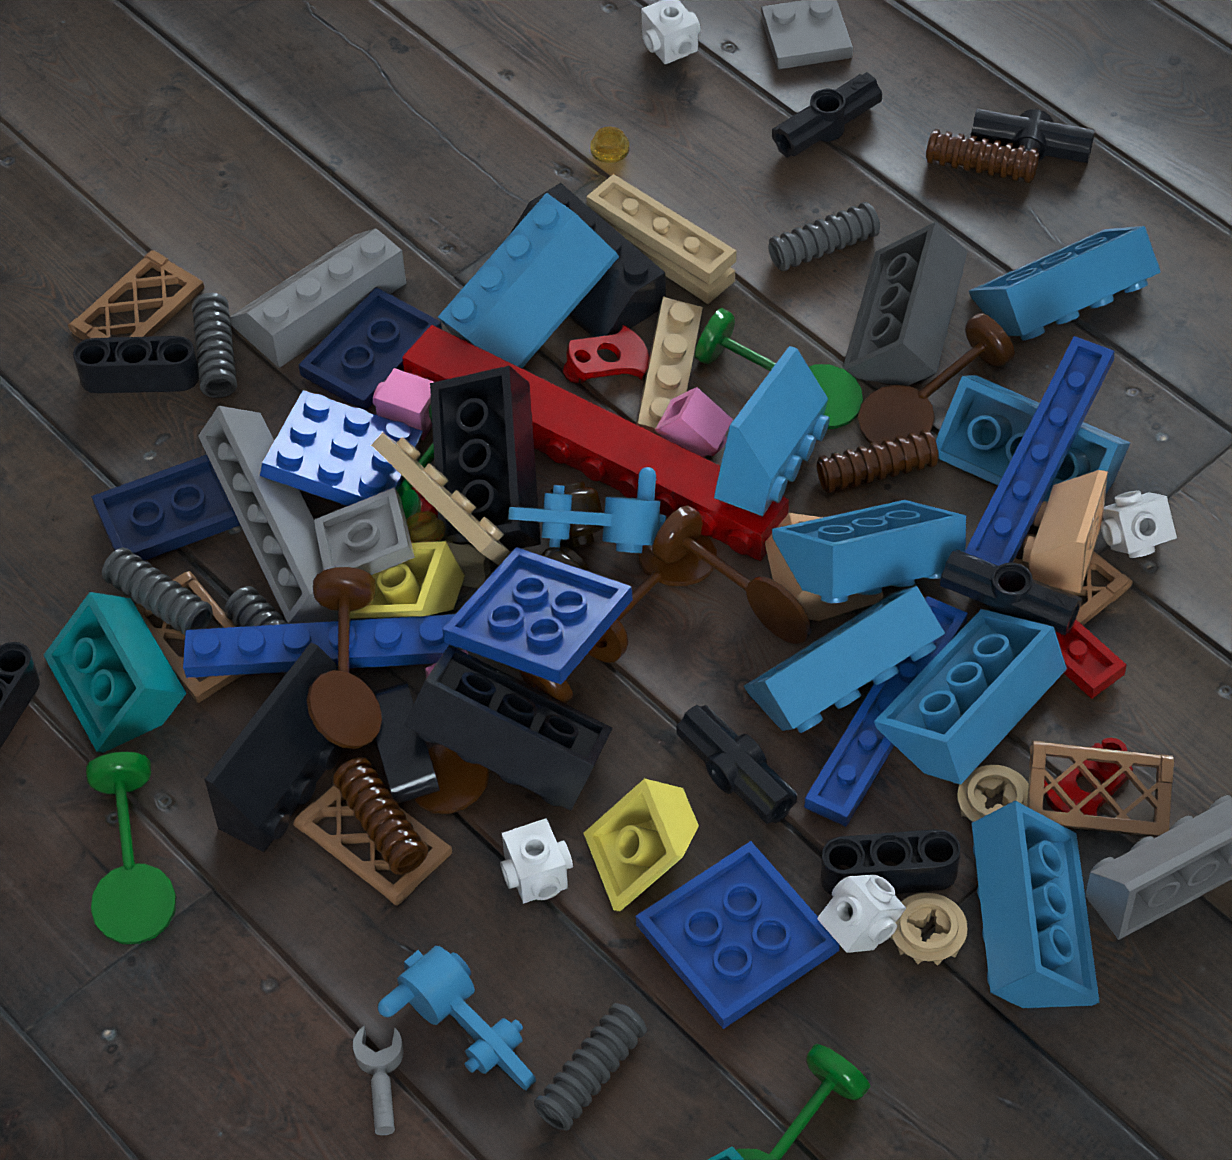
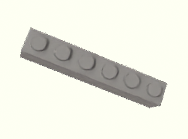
[198,406,338,624]

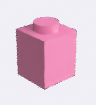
[373,368,433,440]
[655,387,733,457]

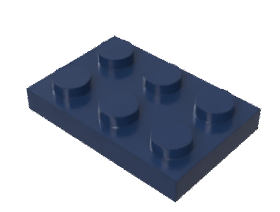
[299,287,442,410]
[91,454,240,561]

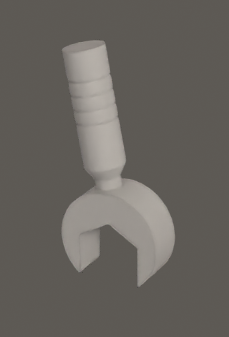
[353,1026,404,1135]

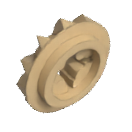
[957,765,1029,823]
[890,893,968,966]

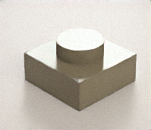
[446,542,491,589]

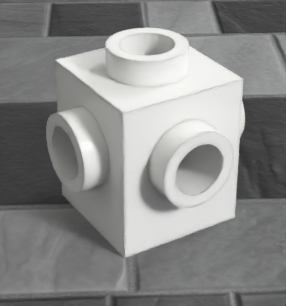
[641,0,701,64]
[1101,491,1177,558]
[500,818,573,904]
[817,875,906,953]

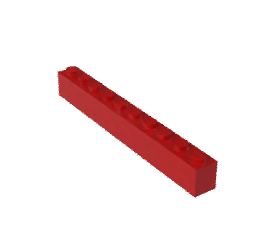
[402,325,789,561]

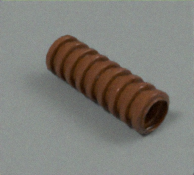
[926,129,1039,183]
[816,429,939,494]
[333,757,428,875]

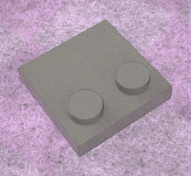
[761,0,853,69]
[314,487,415,575]

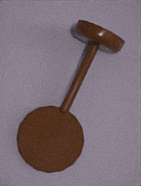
[858,313,1015,445]
[652,505,811,644]
[588,534,717,662]
[307,567,382,749]
[414,670,573,814]

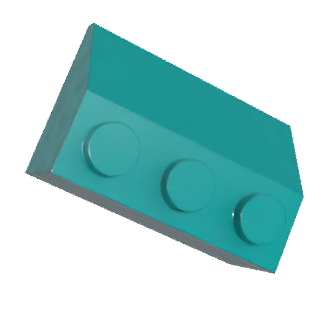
[43,592,187,753]

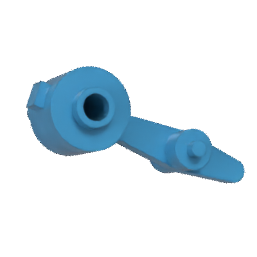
[508,467,666,553]
[378,946,536,1090]

